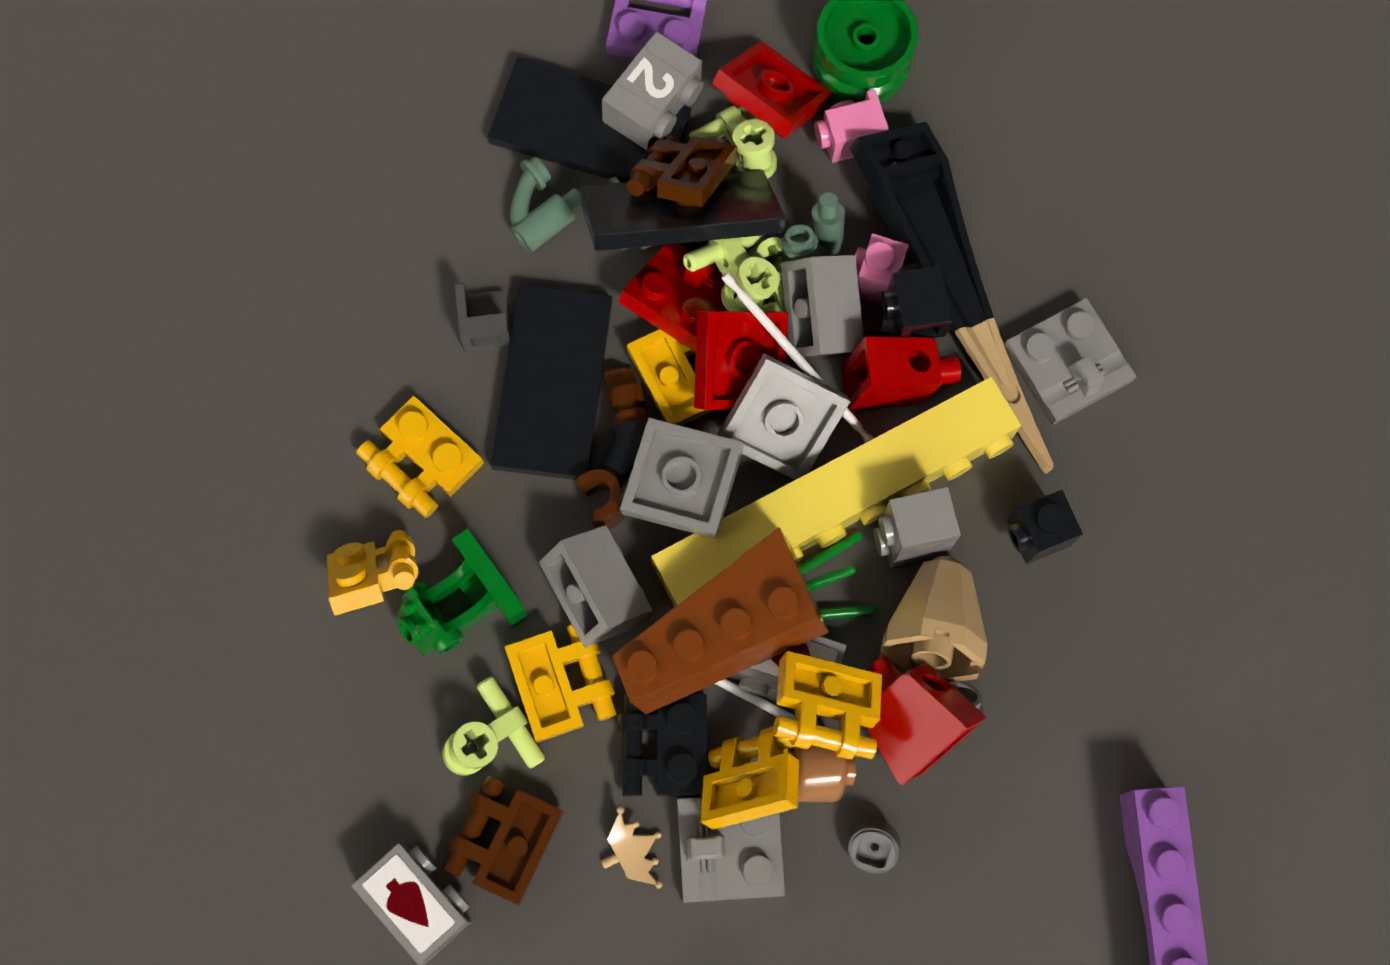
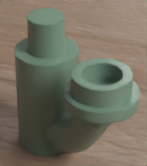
[510,156,581,254]
[782,192,845,260]

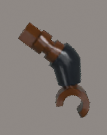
[574,368,649,529]

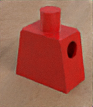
[841,337,961,411]
[866,656,987,786]

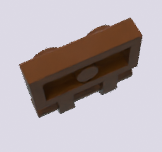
[626,135,737,207]
[442,775,564,906]

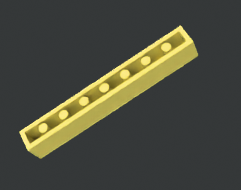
[651,376,1021,608]

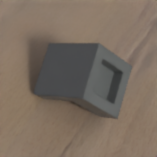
[454,283,511,352]

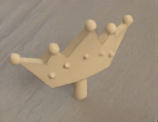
[601,806,663,889]

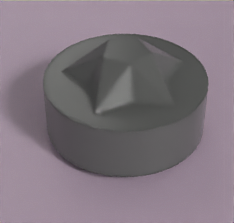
[848,820,901,874]

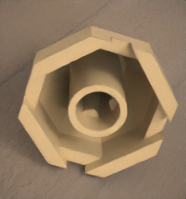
[879,556,988,682]

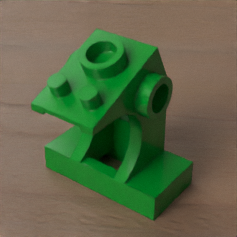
[396,528,528,657]

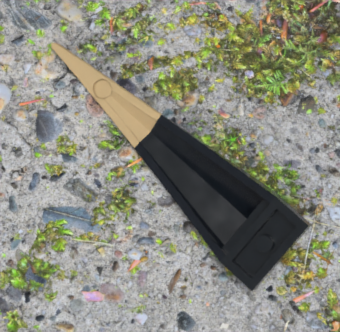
[849,122,1053,474]

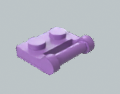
[606,0,708,59]

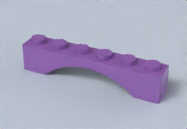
[1119,787,1208,965]

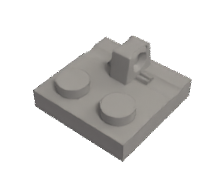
[1004,298,1137,425]
[717,353,851,480]
[620,418,744,539]
[677,798,785,903]

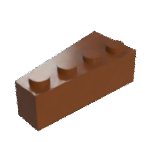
[612,527,829,714]

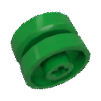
[812,0,919,104]

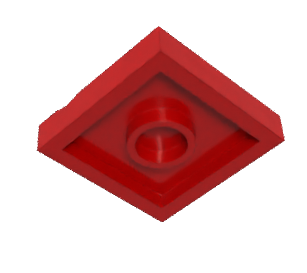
[712,41,834,139]
[618,243,737,352]
[694,310,788,410]

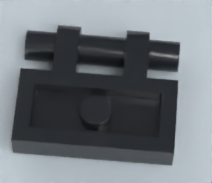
[617,694,708,797]

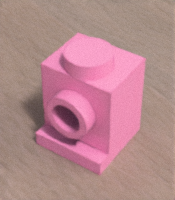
[814,89,889,163]
[855,233,909,305]

